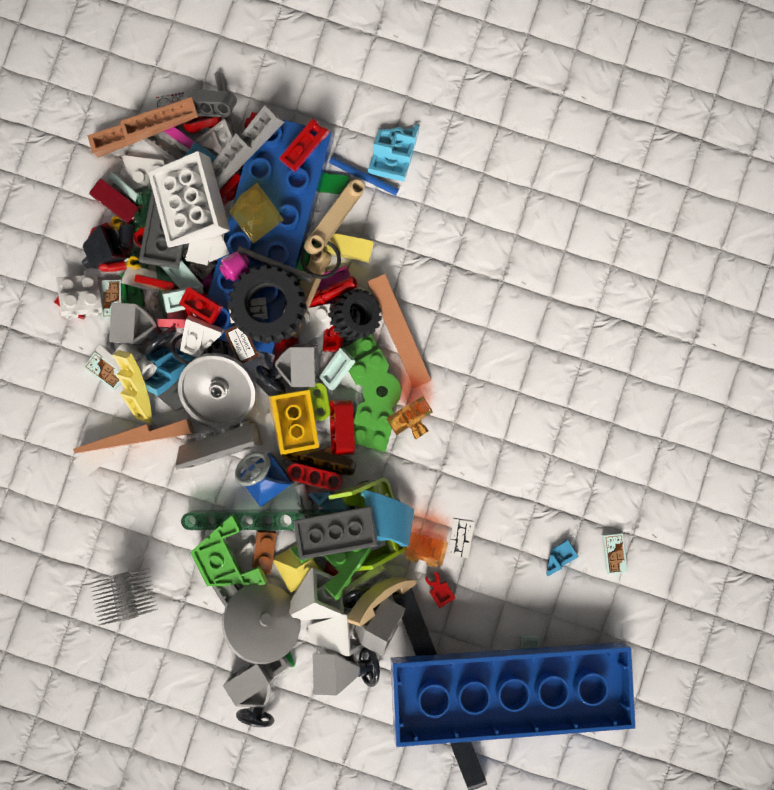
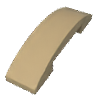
[347,577,416,627]

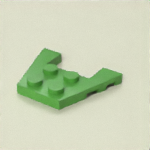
[190,513,268,587]
[291,545,372,601]

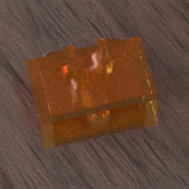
[386,396,433,439]
[404,531,448,568]

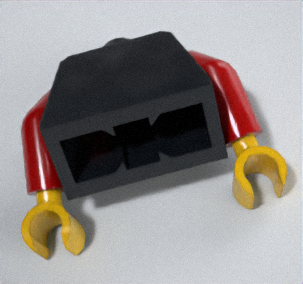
[82,216,141,272]

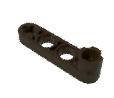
[282,449,357,476]

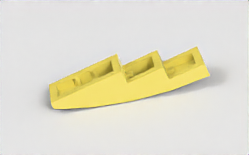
[113,350,153,424]

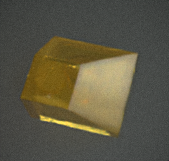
[229,183,284,243]

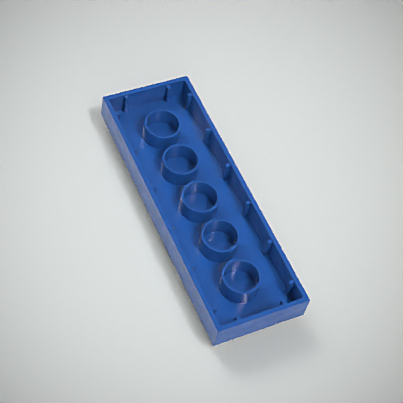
[208,120,334,356]
[390,642,636,747]

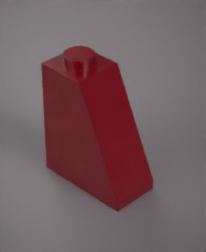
[88,178,139,223]

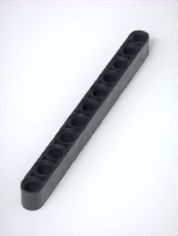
[392,588,487,790]

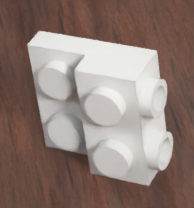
[56,274,102,318]

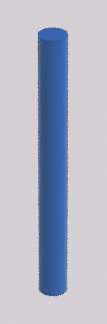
[329,156,399,196]

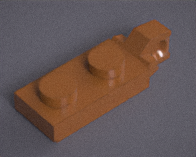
[251,530,277,576]

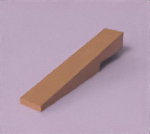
[87,97,198,158]
[367,274,431,388]
[73,419,195,453]

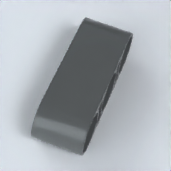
[182,90,237,117]

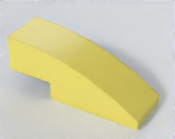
[315,233,374,263]

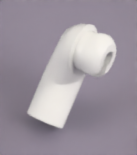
[144,289,160,313]

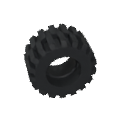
[328,289,382,340]

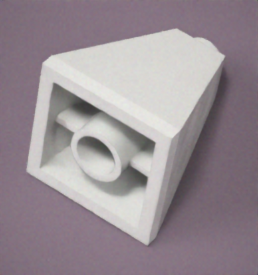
[289,567,344,620]
[306,610,364,656]

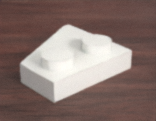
[299,304,333,344]
[180,315,224,357]

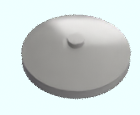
[178,353,257,428]
[222,583,301,664]

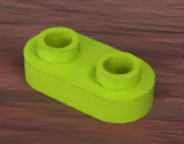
[308,383,330,421]

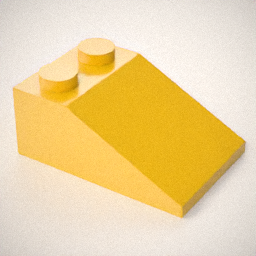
[268,390,319,455]

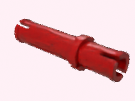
[309,276,358,308]

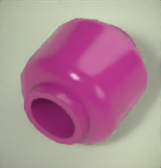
[219,252,251,281]

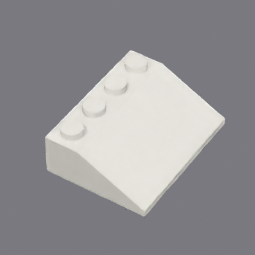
[148,151,230,247]

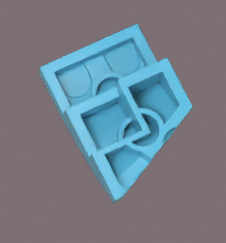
[368,125,420,182]

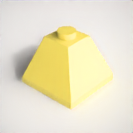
[273,544,323,592]

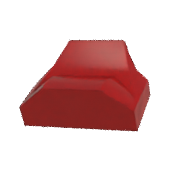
[179,287,223,324]

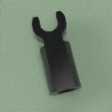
[118,225,134,258]

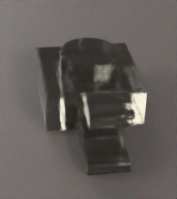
[182,247,217,280]

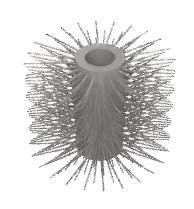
[90,568,158,626]

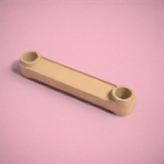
[304,179,365,254]
[291,249,331,337]

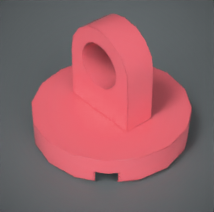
[157,310,187,328]

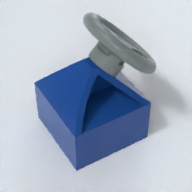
[235,451,294,507]

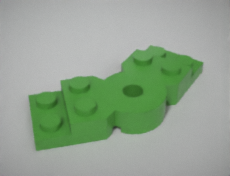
[344,334,401,452]

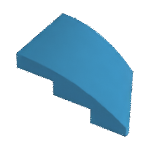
[361,490,415,547]

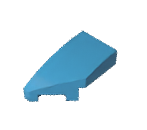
[308,492,349,514]
[546,539,579,576]

